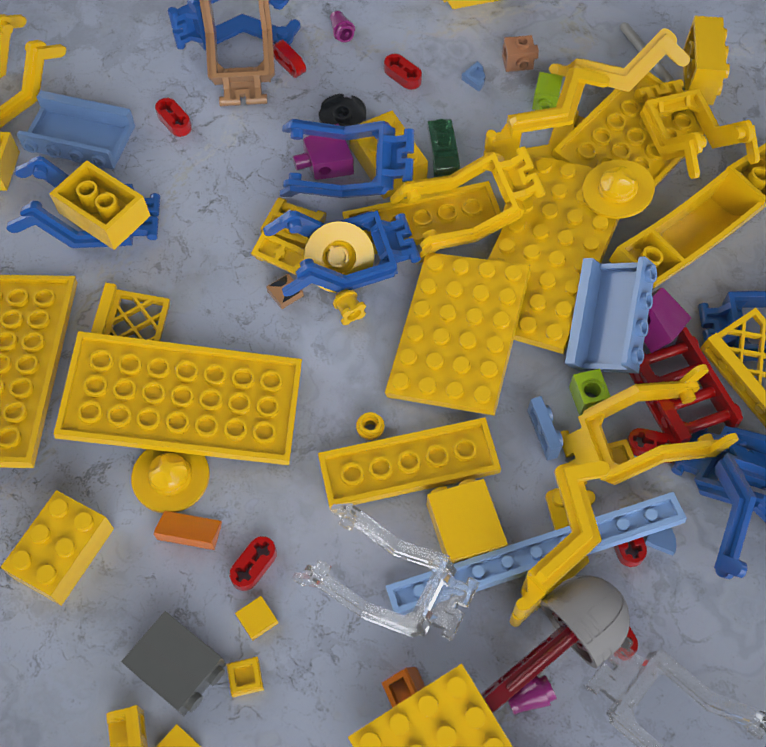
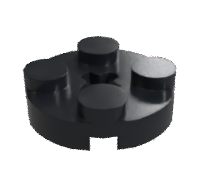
[319,94,366,126]

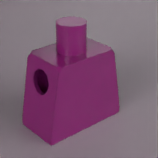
[292,124,354,180]
[644,288,691,353]

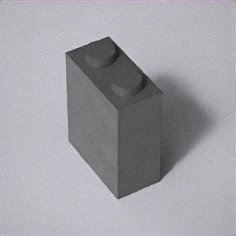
[121,611,226,716]

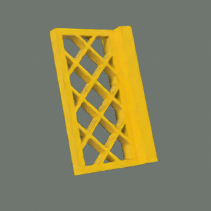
[90,282,170,341]
[700,307,766,428]

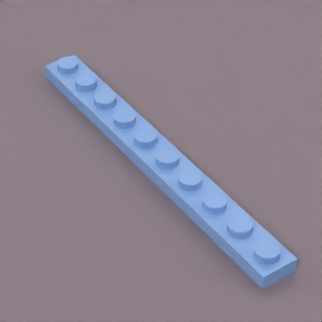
[386,492,687,618]

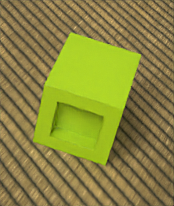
[532,72,563,110]
[569,369,611,416]

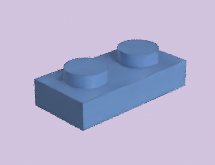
[527,396,563,461]

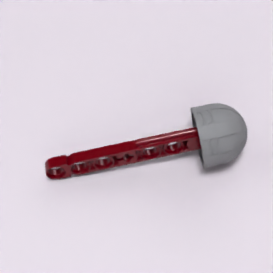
[481,575,630,713]

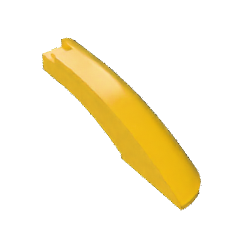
[609,143,766,290]

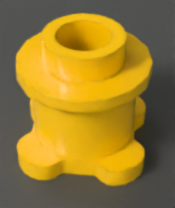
[333,289,366,325]

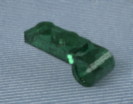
[427,119,460,177]

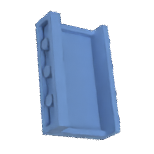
[17,90,136,169]
[565,256,657,373]

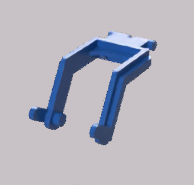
[168,0,301,50]
[280,119,415,198]
[6,156,160,248]
[263,210,421,296]
[698,291,766,361]
[671,426,766,523]
[714,444,766,579]

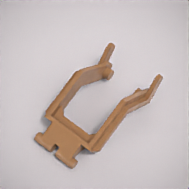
[199,0,275,106]

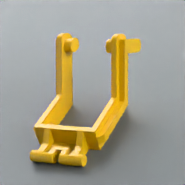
[0,14,66,128]
[549,28,690,91]
[483,68,610,171]
[636,79,760,179]
[389,146,546,264]
[560,364,739,485]
[509,461,610,627]

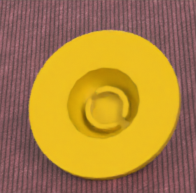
[582,160,655,219]
[303,221,374,293]
[131,449,210,513]

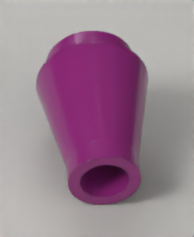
[330,11,355,43]
[508,675,557,715]

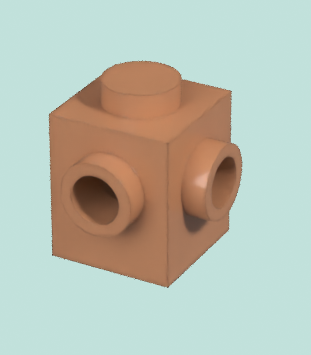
[502,35,539,72]

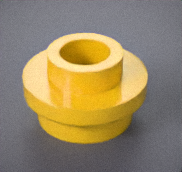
[356,412,385,440]

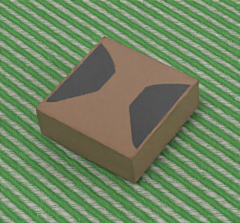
[266,274,304,309]

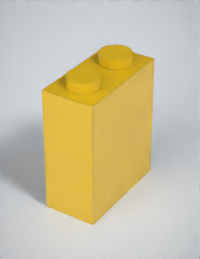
[426,478,508,566]

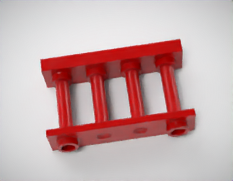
[629,327,743,444]

